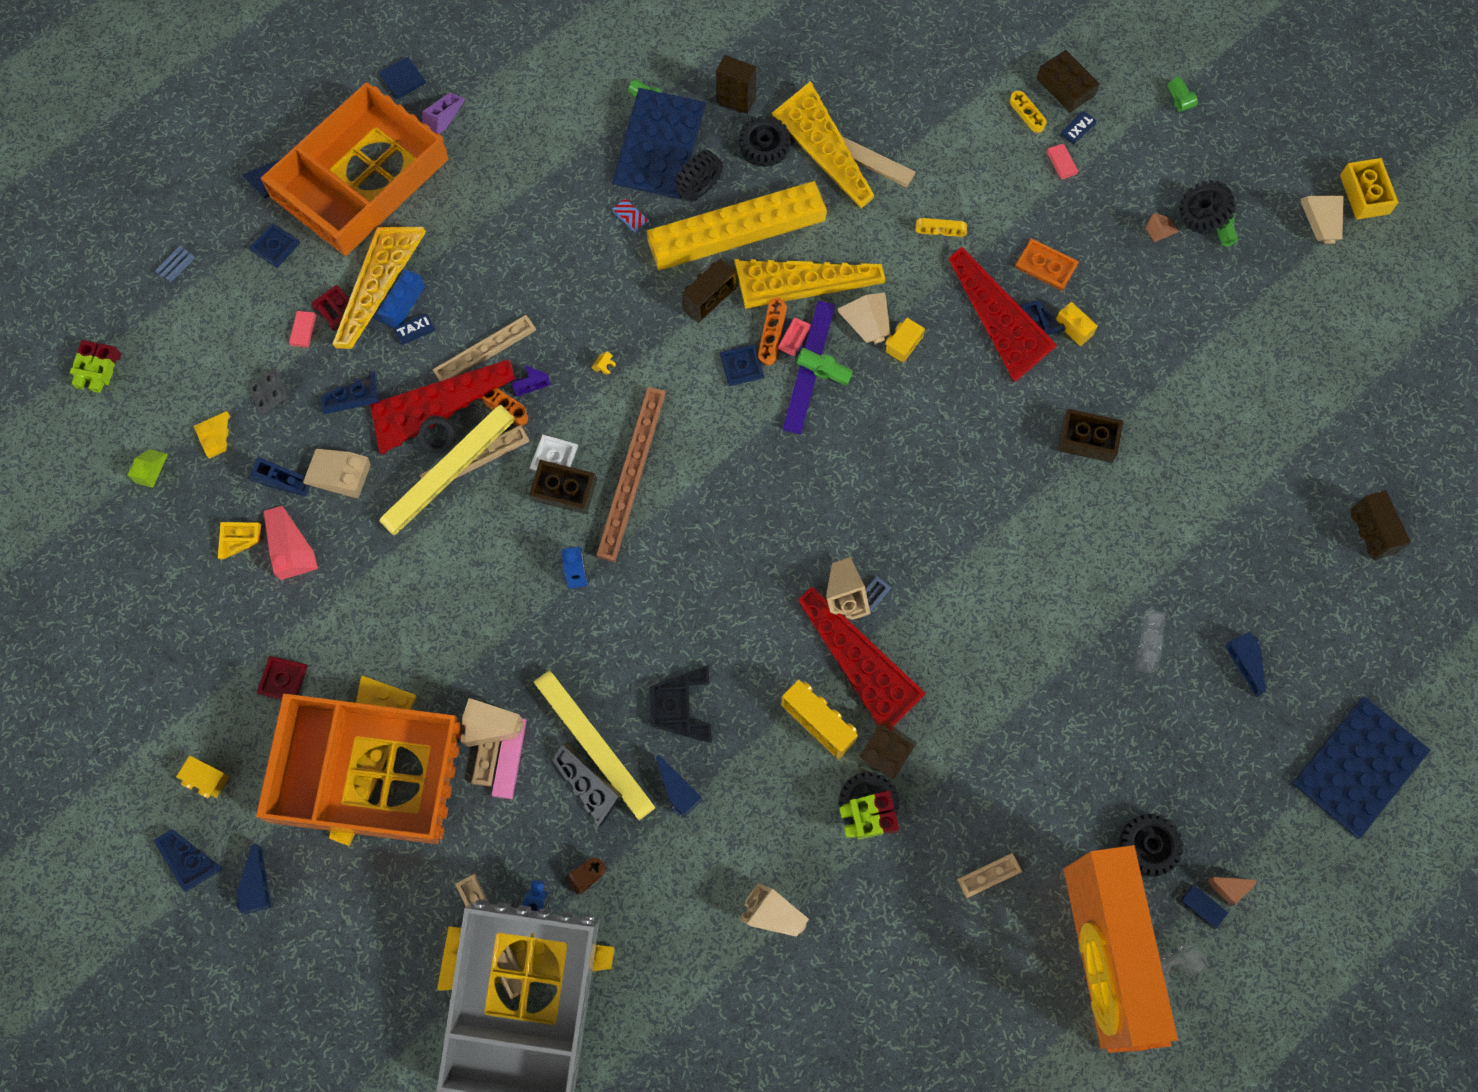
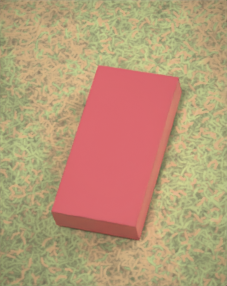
[1047,143,1078,180]
[289,311,316,348]
[778,317,811,357]

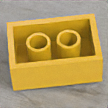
[1340,158,1399,220]

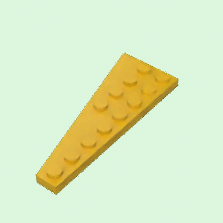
[772,81,874,208]
[333,227,426,349]
[734,259,886,309]
[329,676,417,846]
[437,926,614,991]

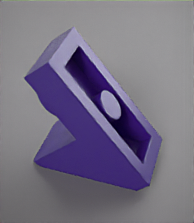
[512,365,551,397]

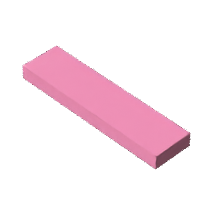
[492,719,527,799]

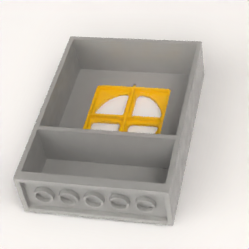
[437,899,600,1092]

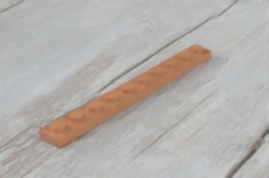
[596,387,666,563]

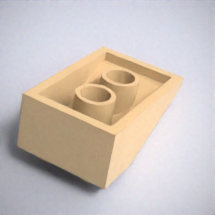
[303,449,371,498]

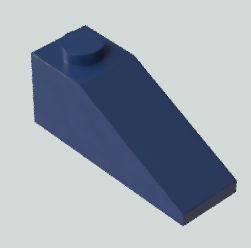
[247,457,310,497]
[1225,632,1266,698]
[656,754,702,818]
[236,844,271,914]

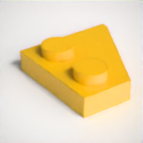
[194,411,230,459]
[218,522,261,560]

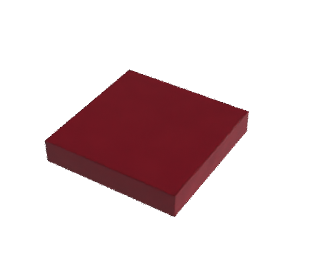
[256,656,308,700]

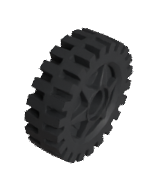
[739,116,790,167]
[675,150,724,202]
[1179,180,1236,234]
[838,772,899,825]
[1119,814,1184,877]

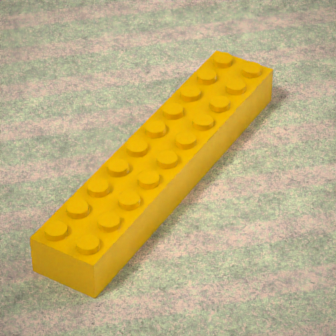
[647,181,827,270]

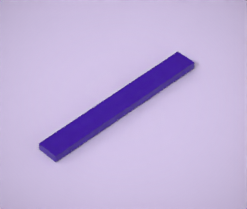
[783,300,835,435]

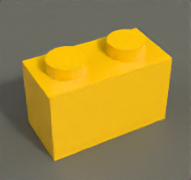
[1056,302,1098,346]
[885,318,925,363]
[176,755,230,799]

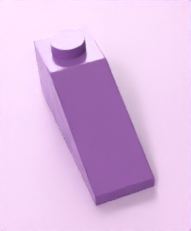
[422,93,465,134]

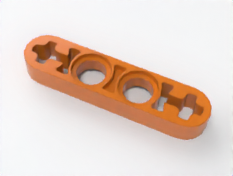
[758,297,787,366]

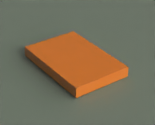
[1014,238,1079,291]

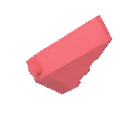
[264,506,318,580]

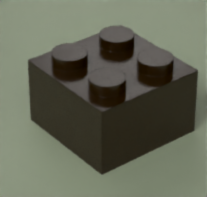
[859,720,917,780]

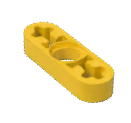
[1010,91,1047,133]
[915,218,967,237]

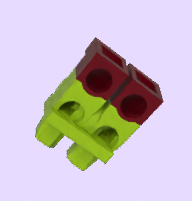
[70,340,122,393]
[839,790,900,840]

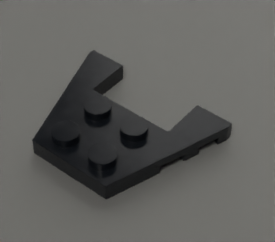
[650,665,712,743]

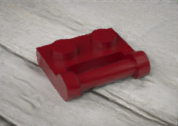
[311,285,350,331]

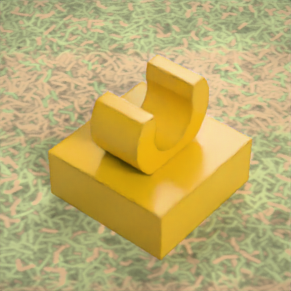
[591,351,616,375]

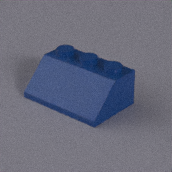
[372,269,425,328]

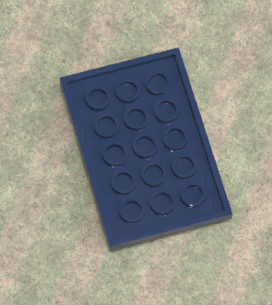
[612,88,706,199]
[1292,696,1430,839]

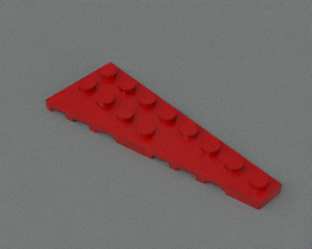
[948,247,1057,382]
[370,359,515,455]
[798,587,926,727]

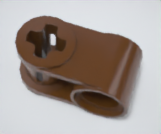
[566,858,606,895]

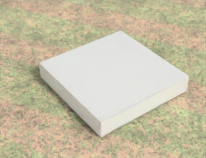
[530,434,578,470]

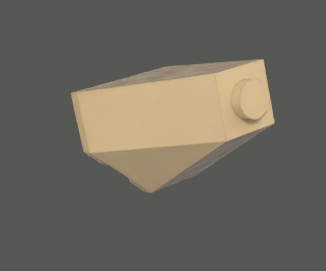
[1301,196,1343,245]
[838,292,890,344]
[826,557,871,620]
[461,698,524,747]
[740,883,809,937]

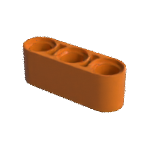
[482,388,528,426]

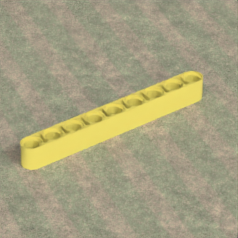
[379,405,515,535]
[533,670,655,821]

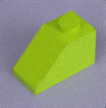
[127,449,168,488]

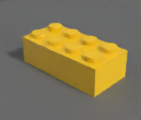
[781,680,858,760]

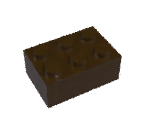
[1036,50,1100,113]
[716,55,756,114]
[682,258,736,323]
[1057,409,1123,463]
[529,460,597,514]
[1350,490,1411,561]

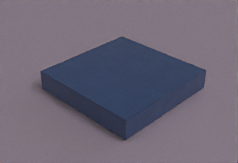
[379,57,426,99]
[249,223,300,268]
[720,344,764,386]

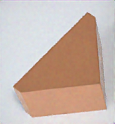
[1146,213,1179,242]
[1208,877,1256,906]

